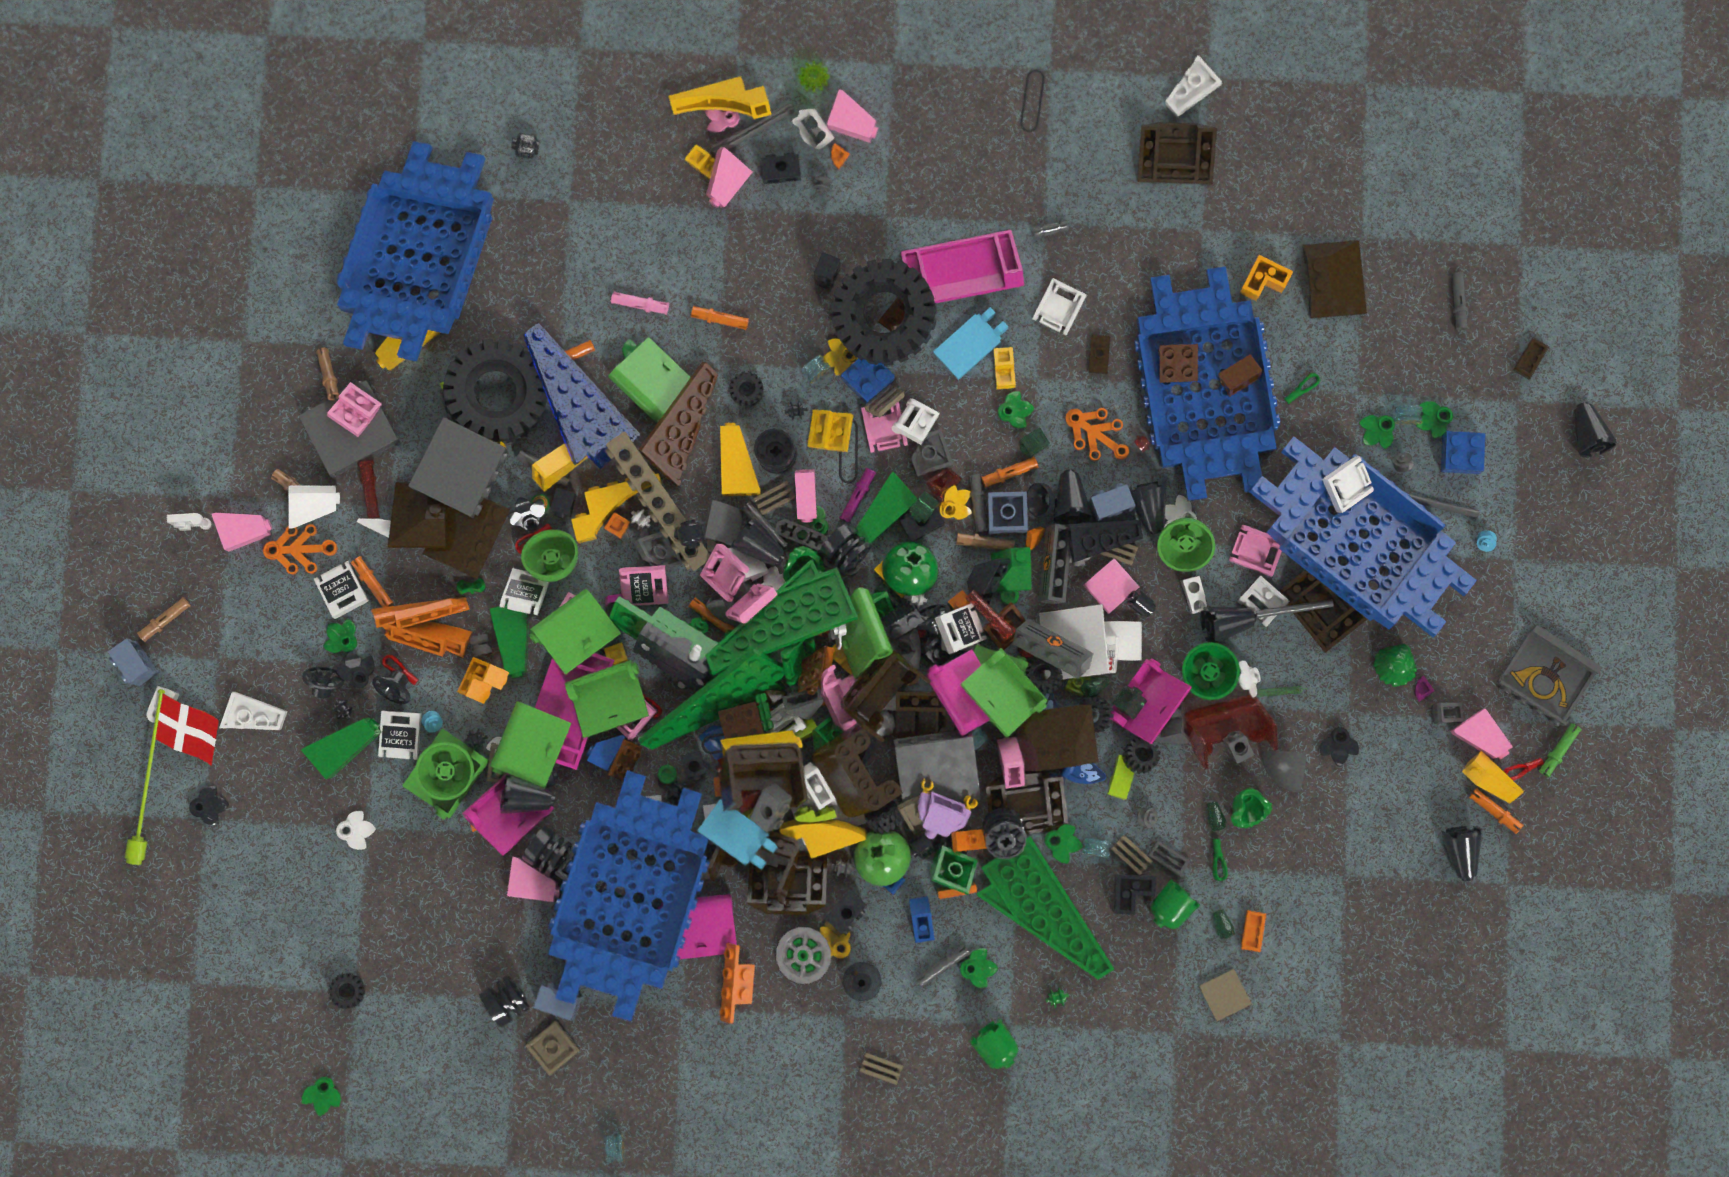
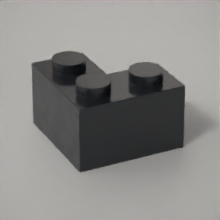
[1113,874,1156,915]

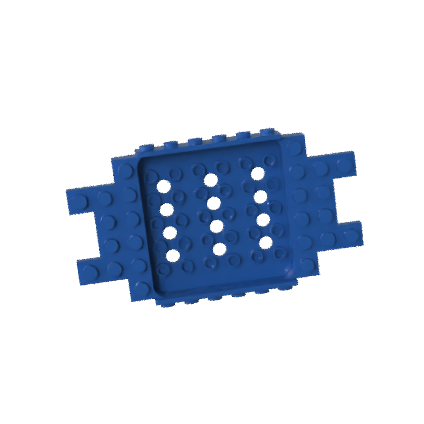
[337,141,494,362]
[1134,266,1280,501]
[1249,437,1477,637]
[548,771,709,1021]

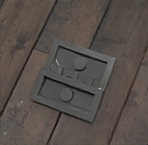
[704,500,744,547]

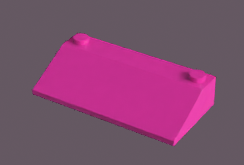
[901,230,1024,303]
[535,653,614,770]

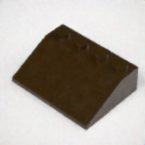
[422,498,510,579]

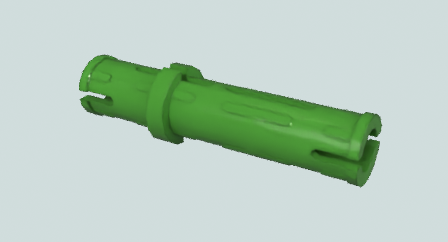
[1539,723,1581,778]

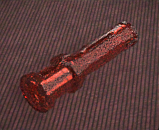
[357,461,380,519]
[966,590,1016,641]

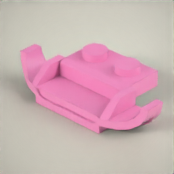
[821,665,858,732]

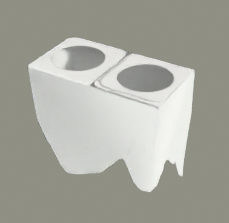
[792,109,834,150]

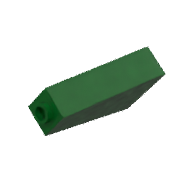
[855,472,919,544]
[490,604,530,679]
[301,718,382,779]

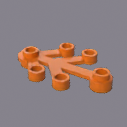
[1065,408,1129,462]
[263,524,338,575]

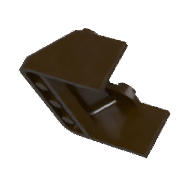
[841,648,931,742]
[707,831,799,904]

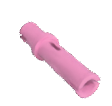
[611,291,669,315]

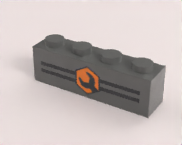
[1038,524,1070,605]
[1013,619,1094,679]

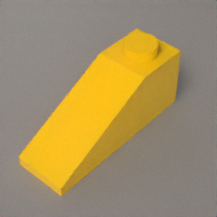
[1462,751,1524,803]

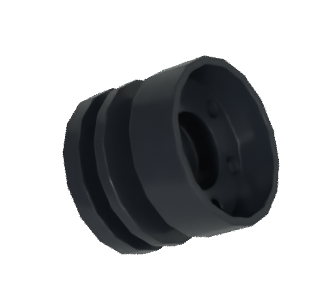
[754,428,797,474]
[821,522,872,573]
[982,808,1026,859]
[522,825,573,877]
[479,975,530,1028]

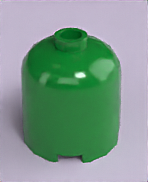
[1150,879,1200,929]
[969,1018,1018,1069]

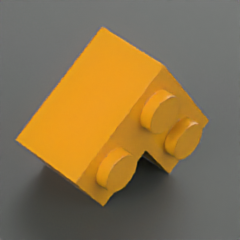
[1239,255,1293,301]
[457,657,509,704]

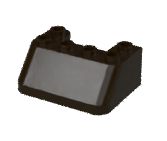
[811,724,903,818]
[720,743,808,811]

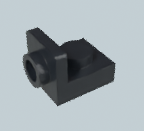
[921,636,951,667]

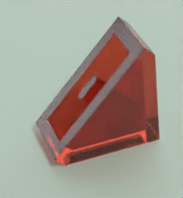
[926,467,962,501]

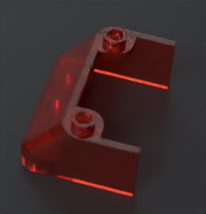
[1185,695,1278,769]

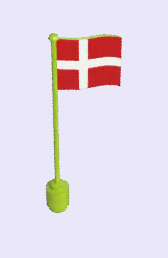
[125,689,219,865]

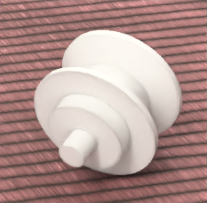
[631,509,651,530]
[904,594,927,609]

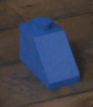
[586,735,627,772]
[909,896,935,943]

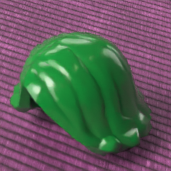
[783,546,825,582]
[1373,644,1417,687]
[1231,788,1272,829]

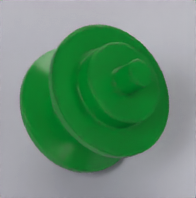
[688,618,708,635]
[1045,987,1069,1008]

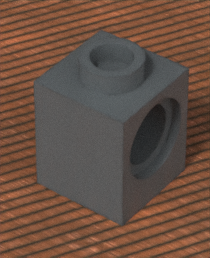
[1222,731,1254,764]

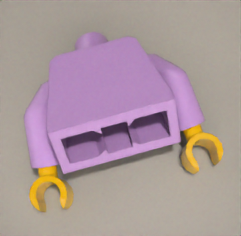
[918,779,978,839]

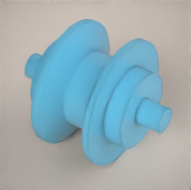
[1477,530,1497,552]
[421,711,443,732]

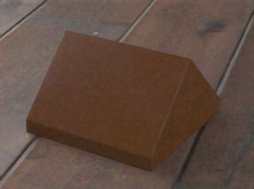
[982,602,1026,650]

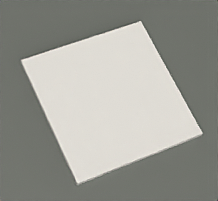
[1039,604,1109,680]

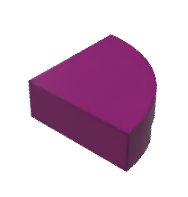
[604,594,623,606]
[1415,675,1435,702]

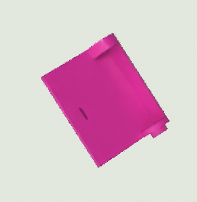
[925,650,990,736]
[1110,658,1192,744]
[462,773,554,856]
[658,894,737,960]

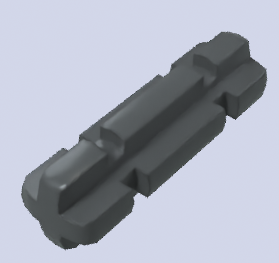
[1032,220,1069,238]

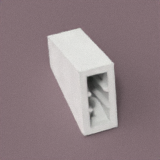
[289,486,340,528]

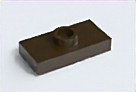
[1088,334,1110,374]
[1513,337,1549,380]

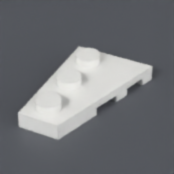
[1166,55,1222,118]
[219,692,288,730]

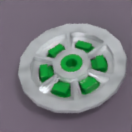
[776,927,831,984]

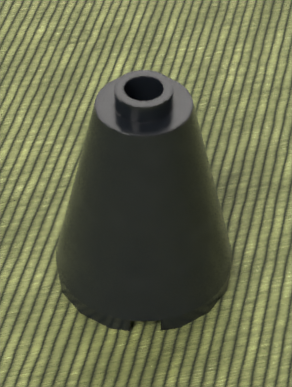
[1574,402,1617,458]
[1053,469,1092,525]
[1129,481,1166,535]
[730,516,785,566]
[1200,606,1257,643]
[500,775,555,814]
[1442,826,1482,881]
[843,962,882,1001]

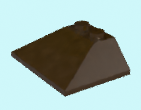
[1137,122,1217,184]
[1303,240,1367,319]
[388,482,448,548]
[1279,570,1368,653]
[895,691,954,769]
[1016,704,1099,771]
[985,770,1068,834]
[747,852,828,915]

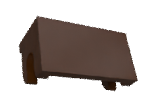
[1218,354,1262,397]

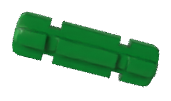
[755,693,774,731]

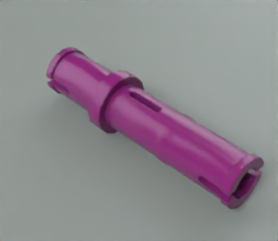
[839,468,876,522]

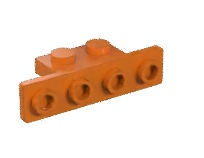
[719,943,755,1024]

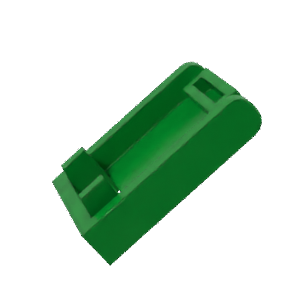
[781,636,816,685]

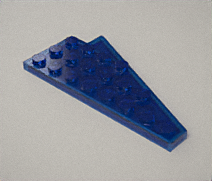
[523,323,641,470]

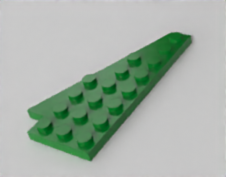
[705,559,858,675]
[638,648,785,750]
[976,836,1114,980]

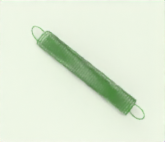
[1257,686,1307,697]

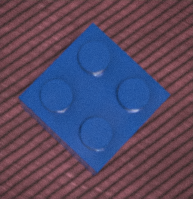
[841,359,895,404]
[1441,431,1485,475]

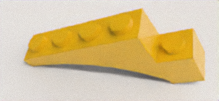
[669,76,772,119]
[571,472,662,543]

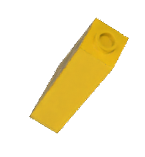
[375,330,440,371]
[720,423,761,496]
[532,430,597,492]
[720,730,802,756]

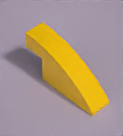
[779,819,867,858]

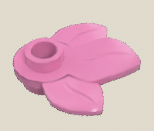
[705,110,740,132]

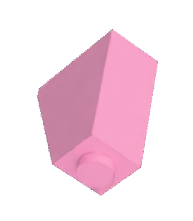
[827,89,878,143]
[706,147,752,208]
[795,469,817,522]
[211,513,272,552]
[1450,708,1512,759]
[997,737,1025,789]
[507,857,561,902]

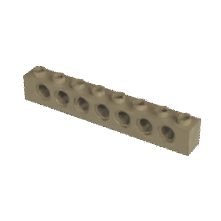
[605,431,710,572]

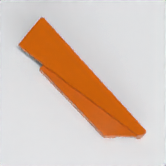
[371,597,470,629]
[383,621,472,658]

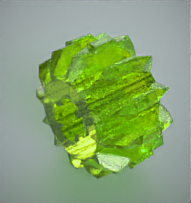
[798,60,830,93]

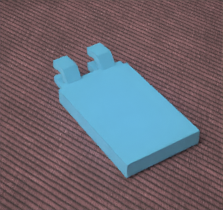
[933,307,1008,380]
[697,799,777,869]

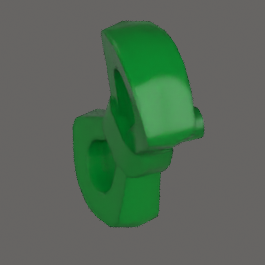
[456,578,486,594]

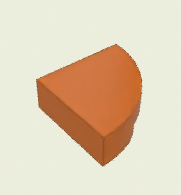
[831,143,850,169]
[1025,526,1045,551]

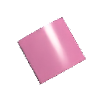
[327,382,381,437]
[1083,558,1139,614]

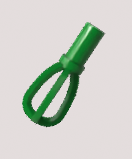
[1284,373,1320,405]
[1213,839,1228,881]

